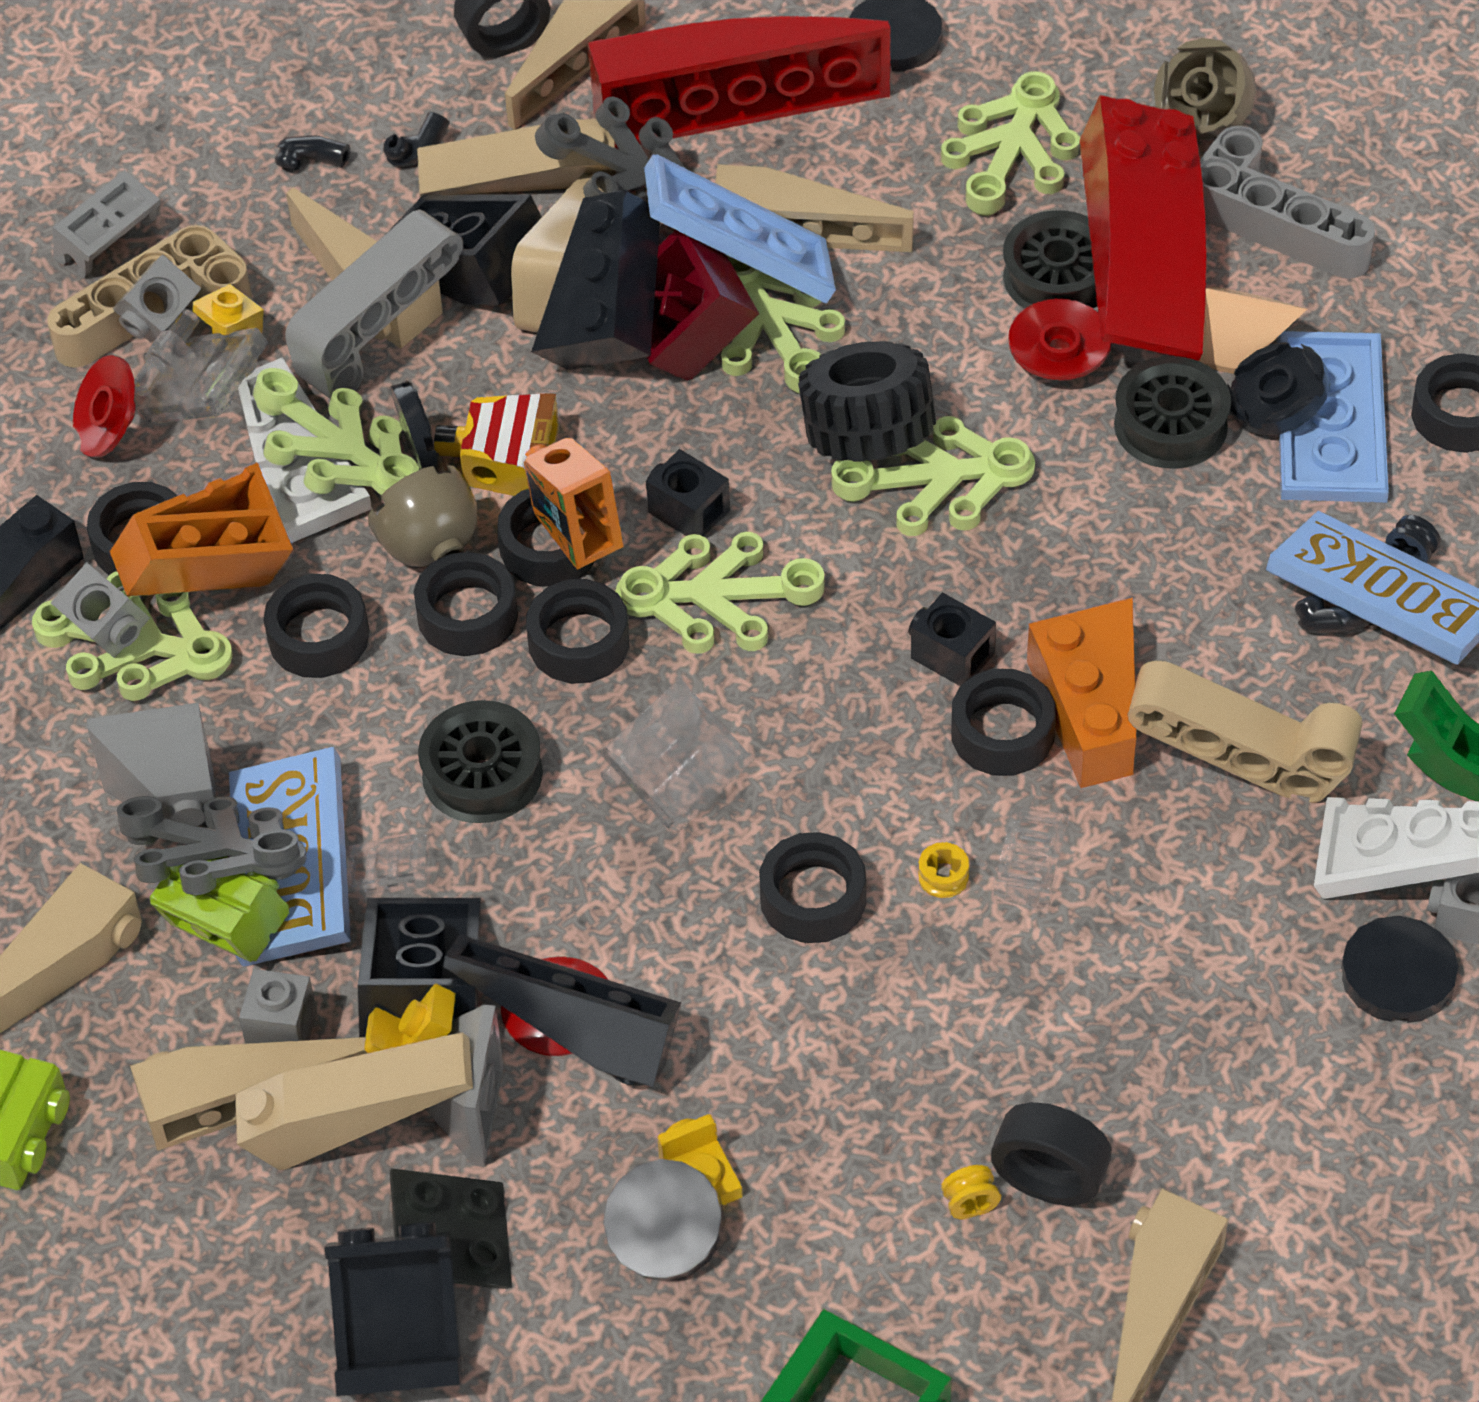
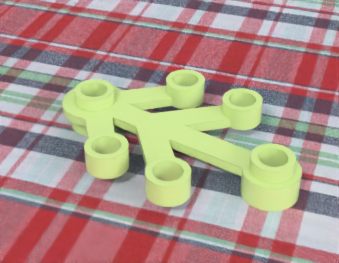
[941,71,1080,216]
[721,255,845,393]
[253,368,419,495]
[831,416,1035,536]
[615,532,825,654]
[32,571,233,701]

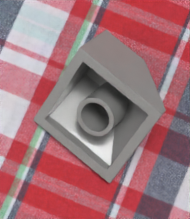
[86,703,216,826]
[426,1005,504,1167]

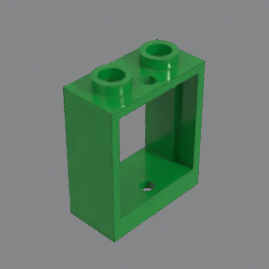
[761,1309,952,1402]

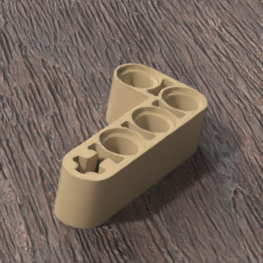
[511,173,636,332]
[47,225,252,367]
[1128,661,1363,803]

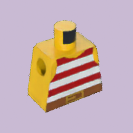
[434,393,559,496]

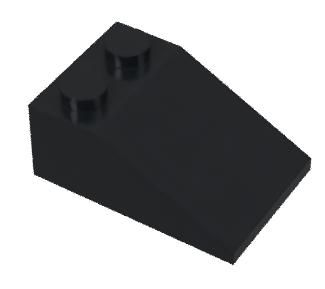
[386,194,542,306]
[358,898,481,1038]

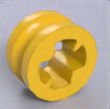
[918,842,969,898]
[941,1165,1001,1220]

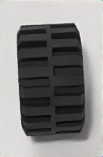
[798,341,936,462]

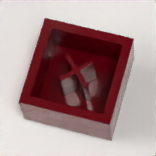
[647,230,759,381]

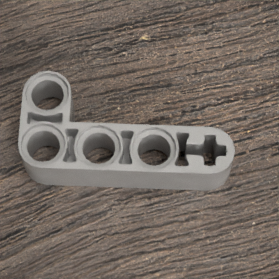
[1200,126,1375,279]
[285,210,463,399]

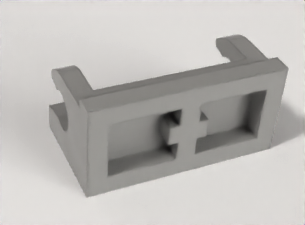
[53,170,160,278]

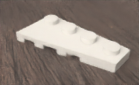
[236,358,372,543]
[1314,797,1479,899]

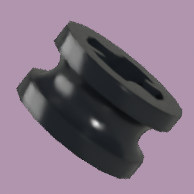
[1385,514,1441,563]

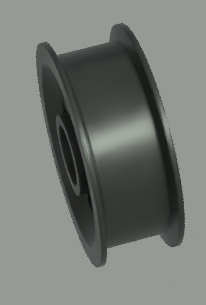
[1003,210,1098,309]
[1114,356,1231,469]
[418,700,543,823]

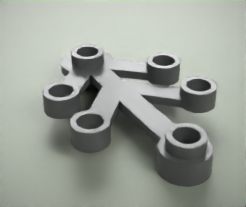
[535,97,684,203]
[117,796,307,895]

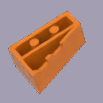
[110,462,293,596]
[1027,597,1136,788]

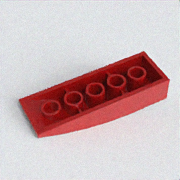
[588,16,890,150]
[1080,95,1206,361]

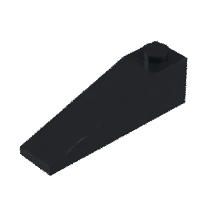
[0,495,84,630]
[443,935,682,1087]

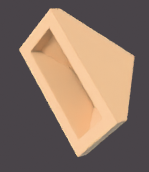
[1199,286,1307,374]

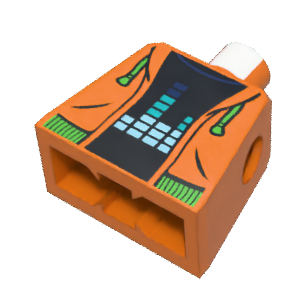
[522,438,624,570]

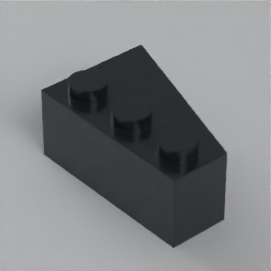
[531,190,660,370]

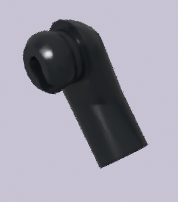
[383,111,450,168]
[275,135,351,171]
[1295,595,1374,633]

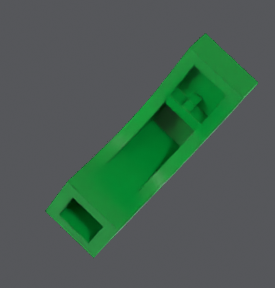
[1394,670,1479,802]

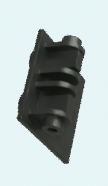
[389,1168,512,1289]

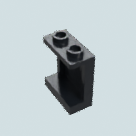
[324,1222,463,1397]

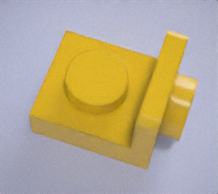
[193,284,264,365]
[364,983,455,1053]
[657,1114,743,1206]

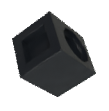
[646,449,730,536]
[908,592,996,686]

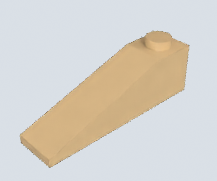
[505,0,646,130]
[417,119,616,197]
[715,164,914,252]
[286,187,443,348]
[0,863,142,1033]
[235,1032,473,1170]
[130,1037,367,1151]
[1112,1189,1228,1402]

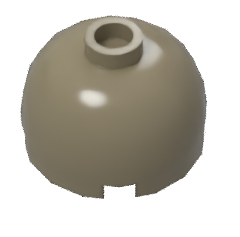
[1154,38,1257,141]
[368,465,477,567]

